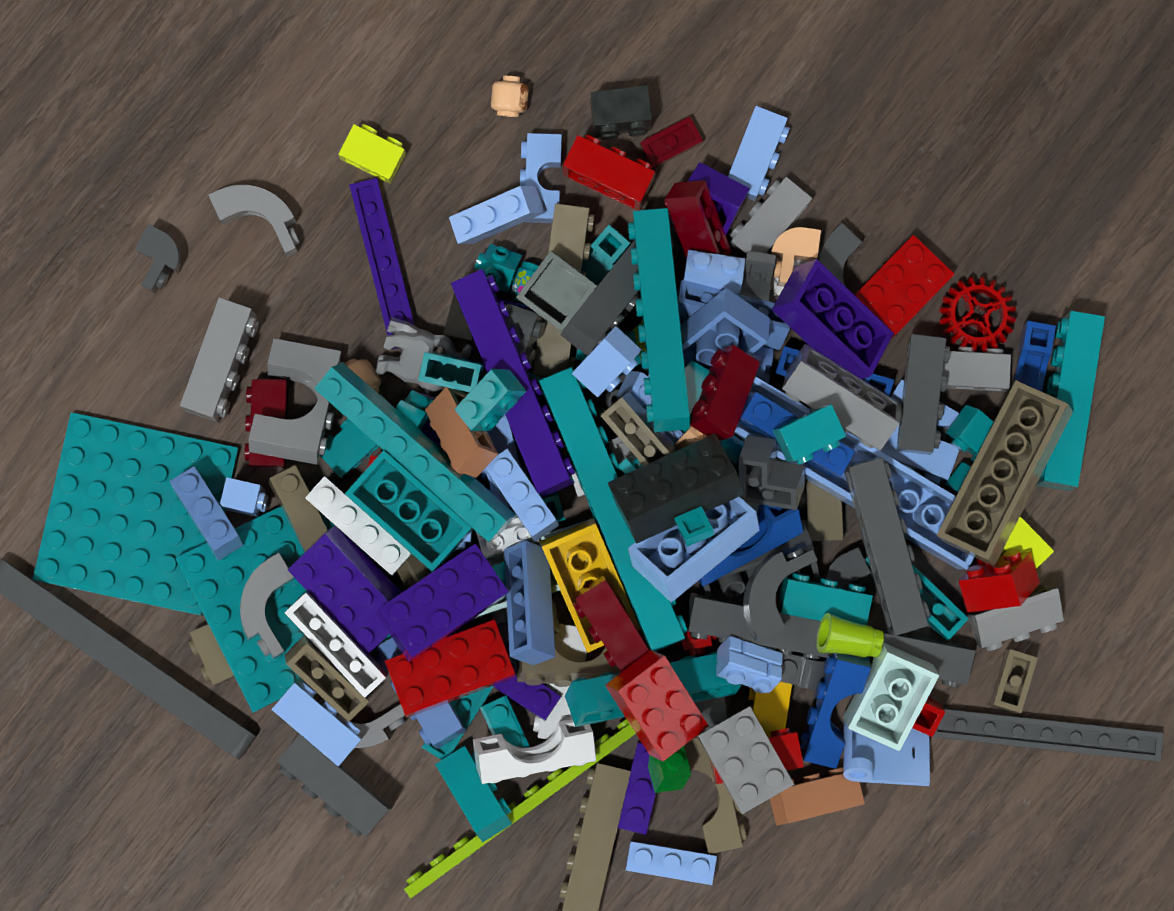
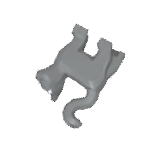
[375,317,474,396]

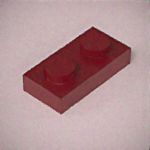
[640,116,703,169]

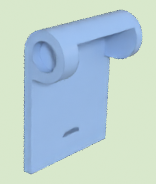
[843,711,930,786]

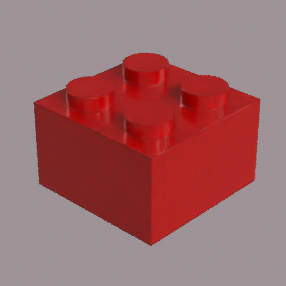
[959,550,1040,612]

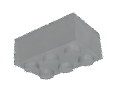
[697,707,794,814]

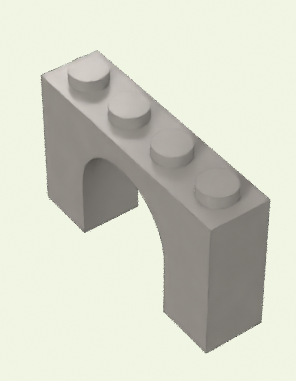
[249,339,345,465]

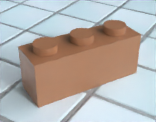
[425,387,498,478]
[770,767,865,826]

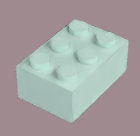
[843,642,939,751]

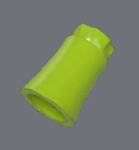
[817,613,884,658]

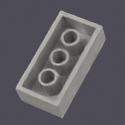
[180,298,259,423]
[782,344,902,451]

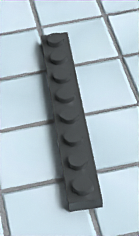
[929,709,1163,762]

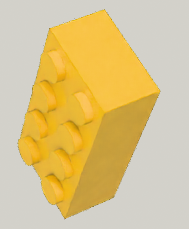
[540,519,641,653]

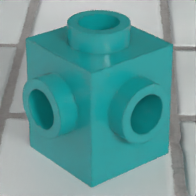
[475,244,522,292]

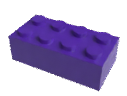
[772,259,894,379]
[288,525,401,655]
[376,544,509,662]

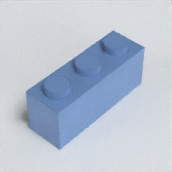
[170,466,243,561]

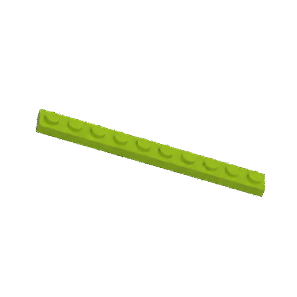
[404,719,636,898]

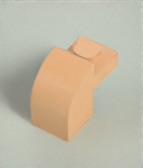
[771,227,821,287]

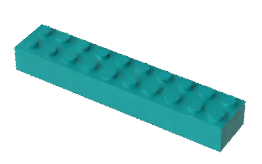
[539,367,688,652]

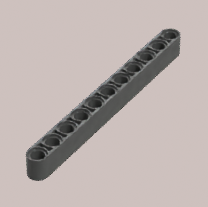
[0,558,256,760]

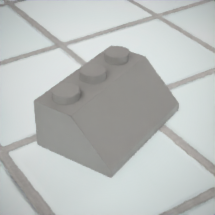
[967,588,1064,651]

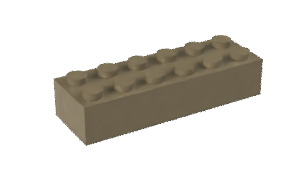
[936,381,1073,566]

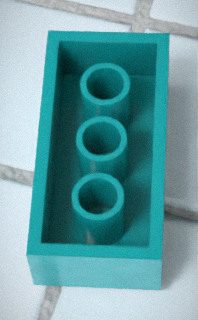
[345,450,473,572]

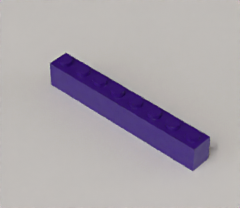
[451,269,576,497]

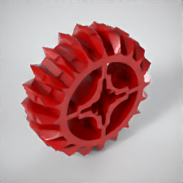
[939,277,1016,353]

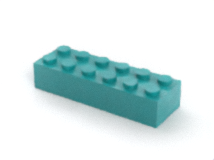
[1036,311,1105,491]

